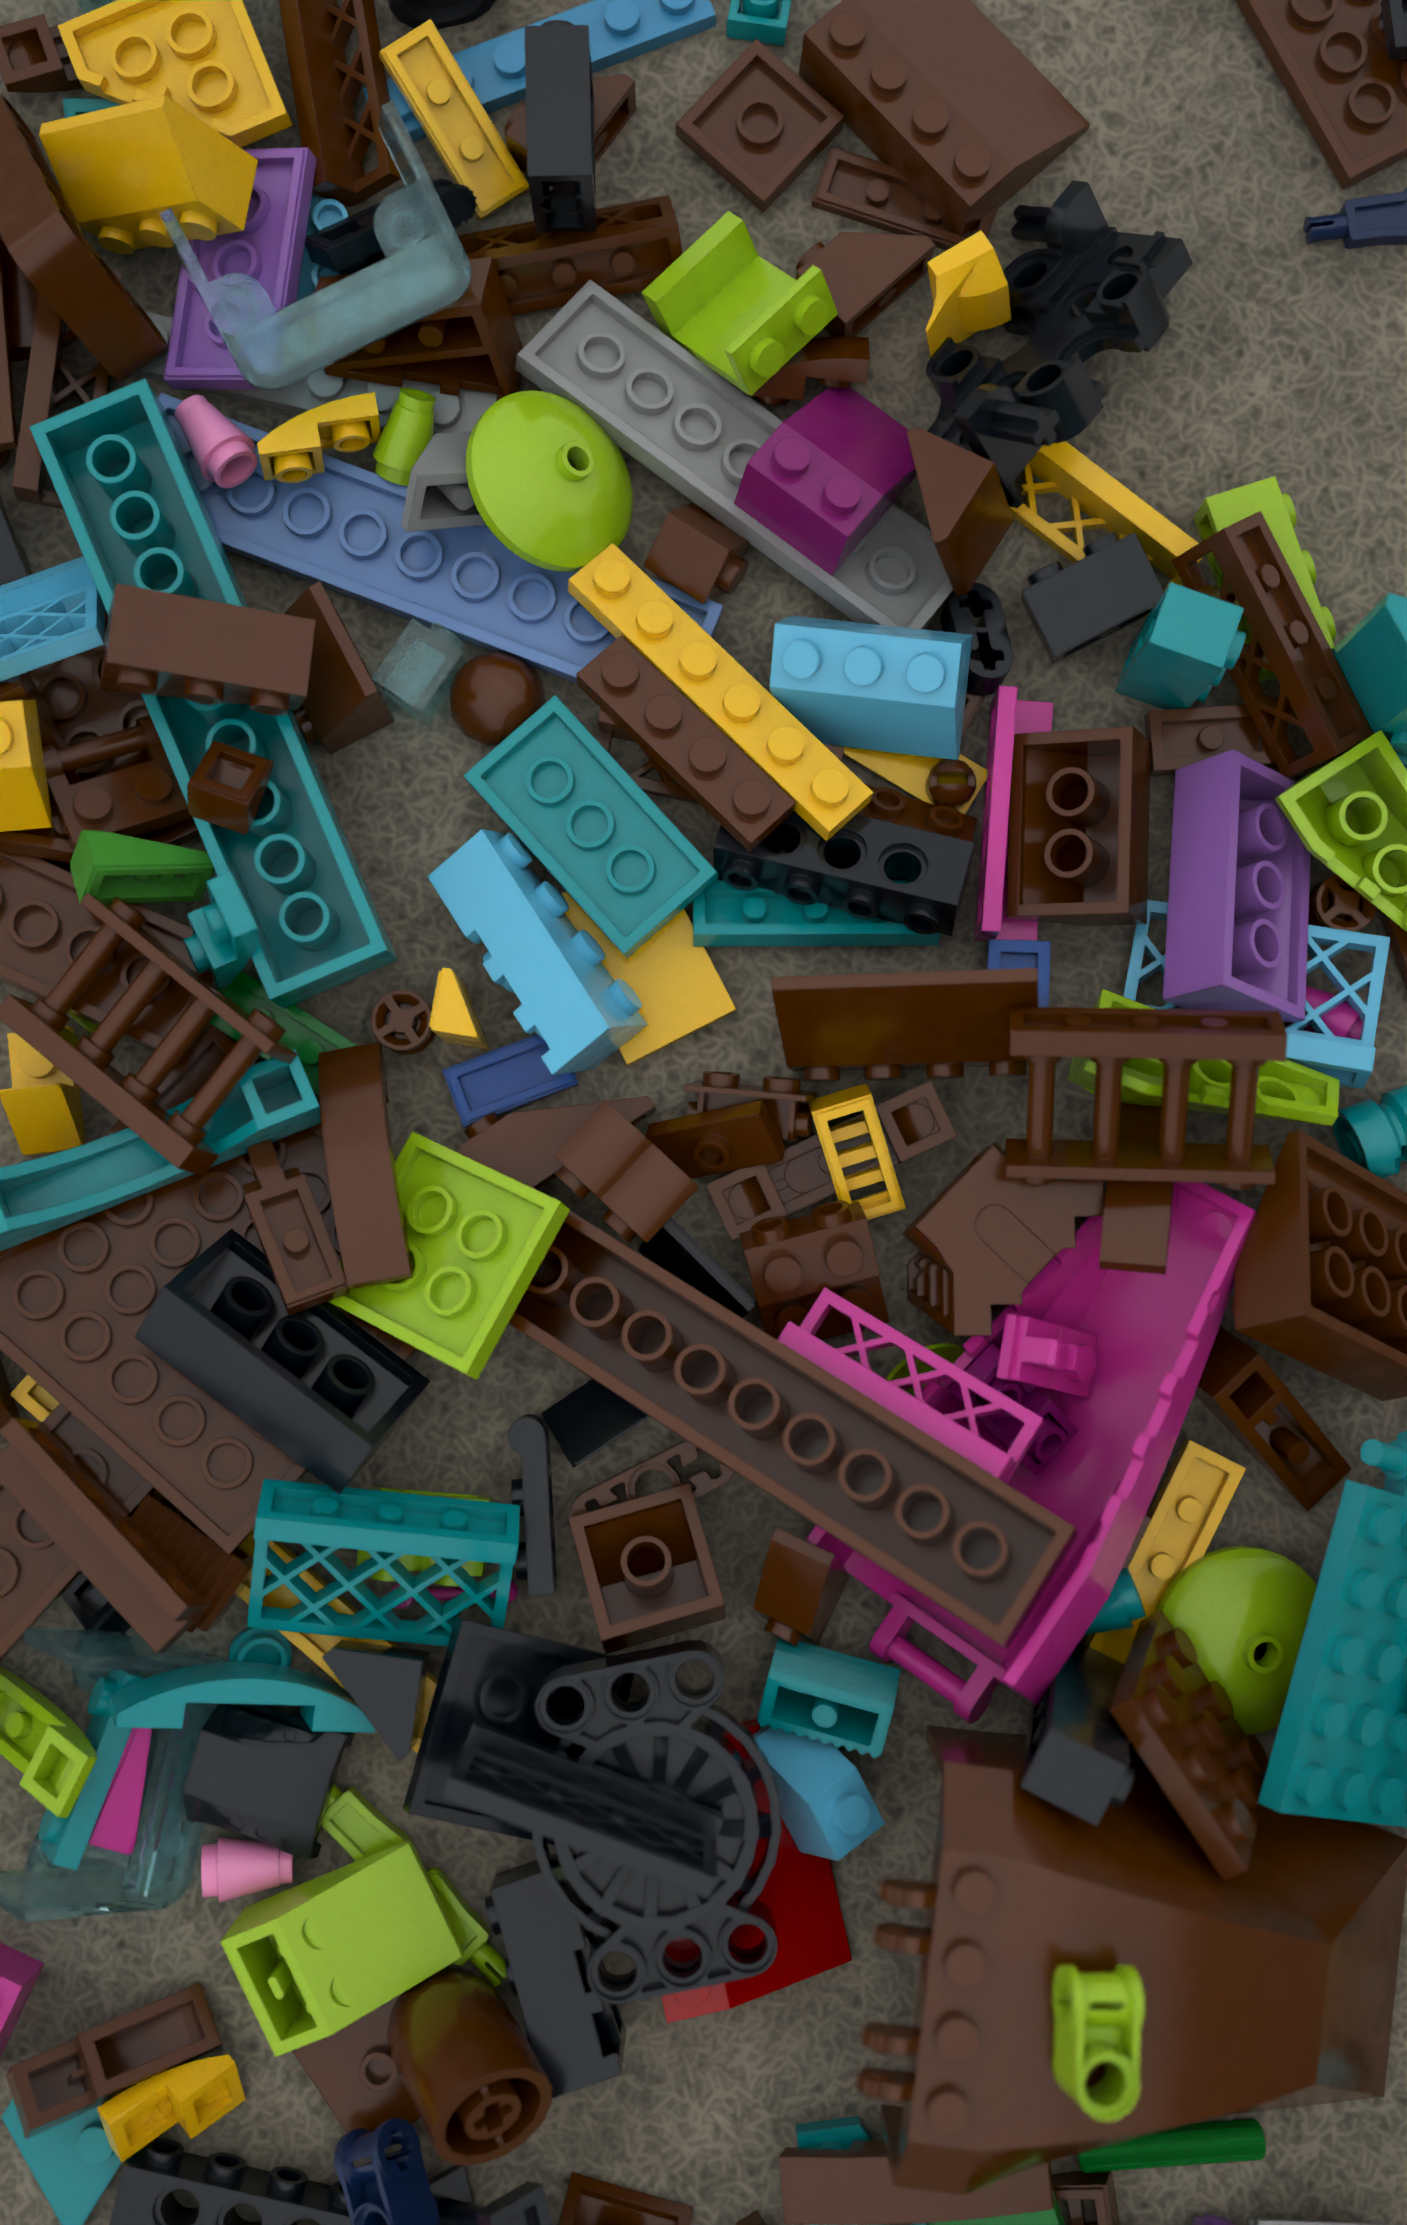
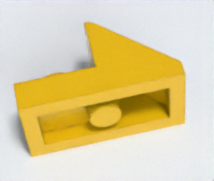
[0,1026,85,1156]

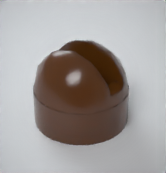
[925,759,976,809]

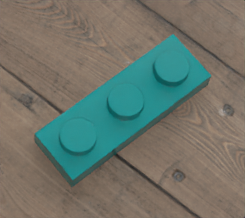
[38,1662,147,1871]

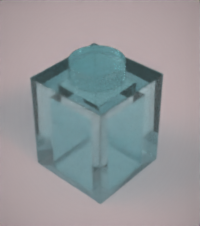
[371,618,467,726]

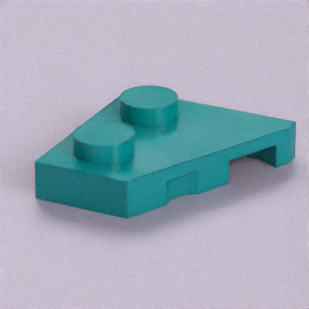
[1,2099,122,2225]

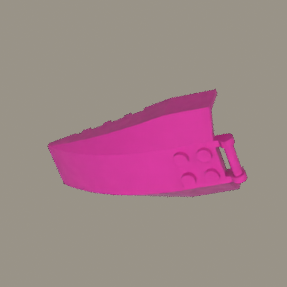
[806,1182,1256,1724]

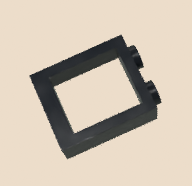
[525,20,597,233]

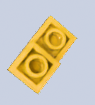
[257,392,381,483]

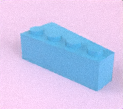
[427,829,648,1075]

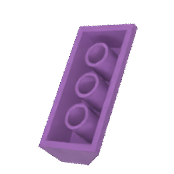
[1163,749,1311,1023]

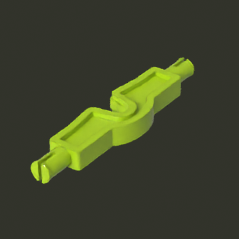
[321,1783,507,1988]

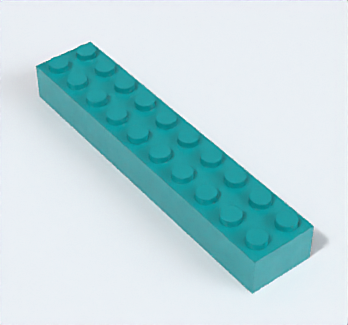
[29,378,398,1009]

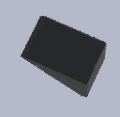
[322,1640,430,1761]

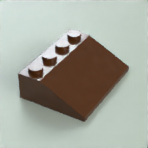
[799,0,1090,237]
[771,968,1038,1082]
[1231,1130,1407,1401]

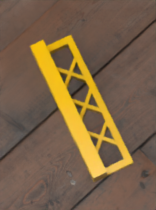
[1009,441,1205,619]

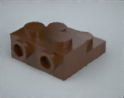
[739,1200,890,1340]

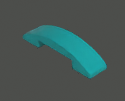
[108,1661,375,1733]

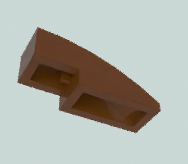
[6,1983,222,2139]

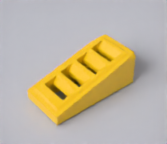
[808,1084,906,1220]

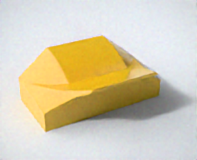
[925,230,1012,358]

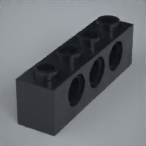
[713,811,975,936]
[109,2138,352,2225]

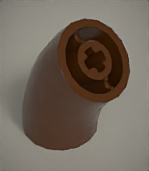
[387,1967,552,2166]

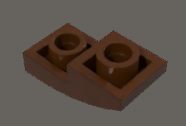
[743,336,870,405]

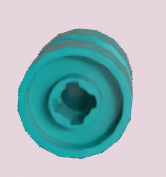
[1333,1084,1407,1179]

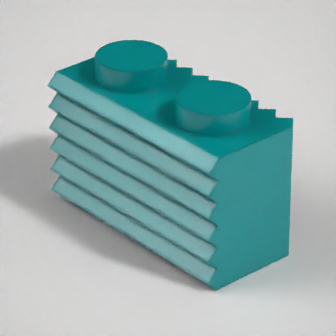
[757,1639,901,1759]

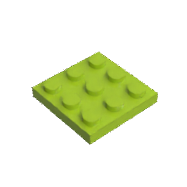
[328,1131,570,1380]

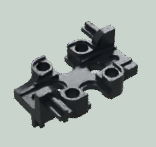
[926,181,1193,508]

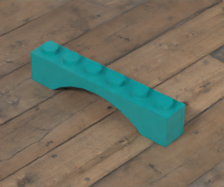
[0,1049,321,1252]

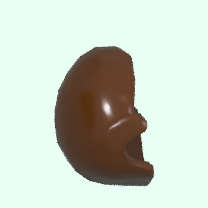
[450,652,545,746]

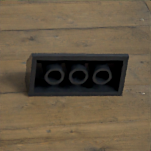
[134,1228,430,1495]

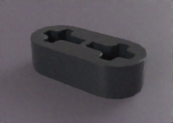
[941,582,1013,696]

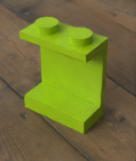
[641,211,838,396]

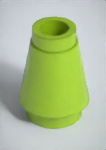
[372,387,436,486]

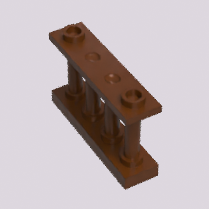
[0,892,297,1176]
[1006,1006,1287,1190]

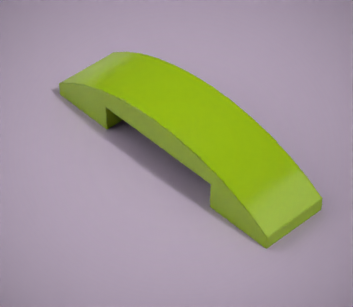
[0,1665,97,1818]

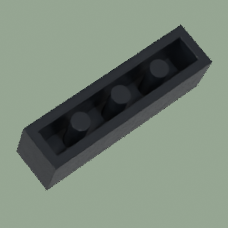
[1020,1642,1135,1826]

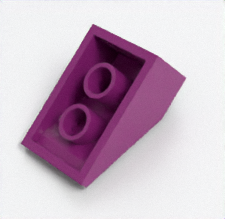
[734,386,917,576]

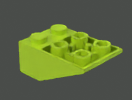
[220,1839,465,2057]

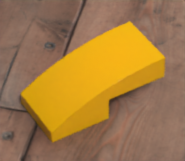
[97,2054,246,2162]

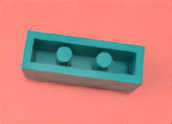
[1115,582,1246,710]

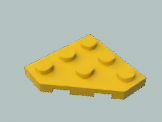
[58,0,293,148]

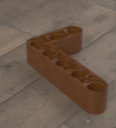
[0,95,169,384]

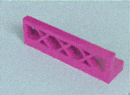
[973,685,1053,942]
[777,1287,1045,1484]

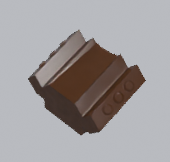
[902,1142,1105,1336]

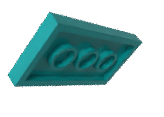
[463,695,719,959]

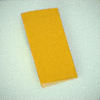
[429,967,489,1050]

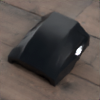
[182,1704,354,1859]

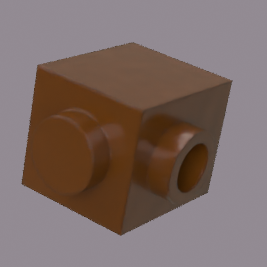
[643,503,750,604]

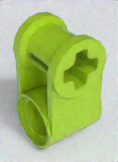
[1052,1964,1145,2122]

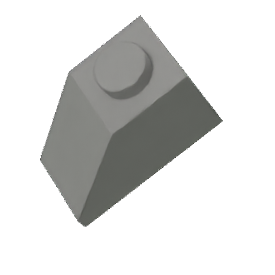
[401,431,486,532]

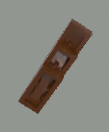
[779,2140,1054,2225]

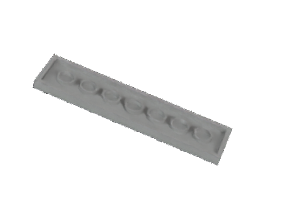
[515,279,953,629]

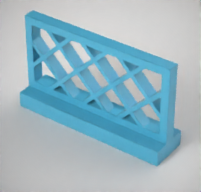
[0,556,105,682]
[1123,899,1390,1089]

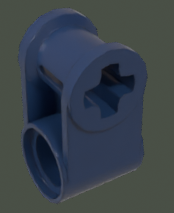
[334,2118,440,2225]

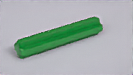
[1076,2119,1266,2173]

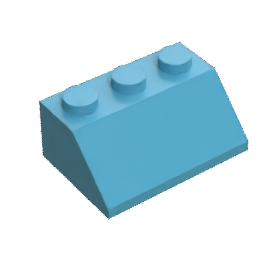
[770,615,973,760]

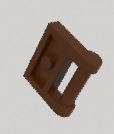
[42,715,193,851]

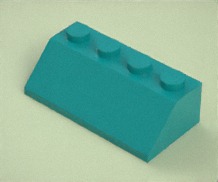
[1332,593,1407,769]

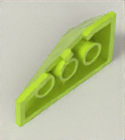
[1275,730,1407,932]
[1067,989,1340,1126]

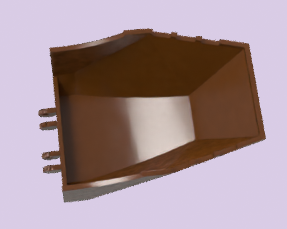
[855,1725,1407,2195]

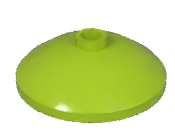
[465,390,633,572]
[1155,1545,1317,1735]

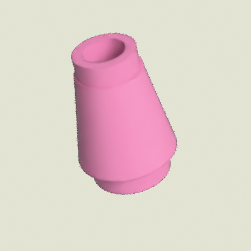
[175,395,258,488]
[201,1837,293,1903]

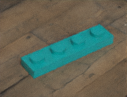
[693,880,941,946]

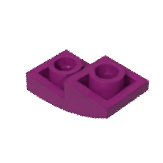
[948,1343,1078,1477]

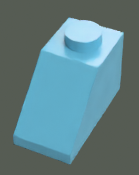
[749,1724,885,1861]

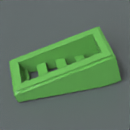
[70,830,214,904]

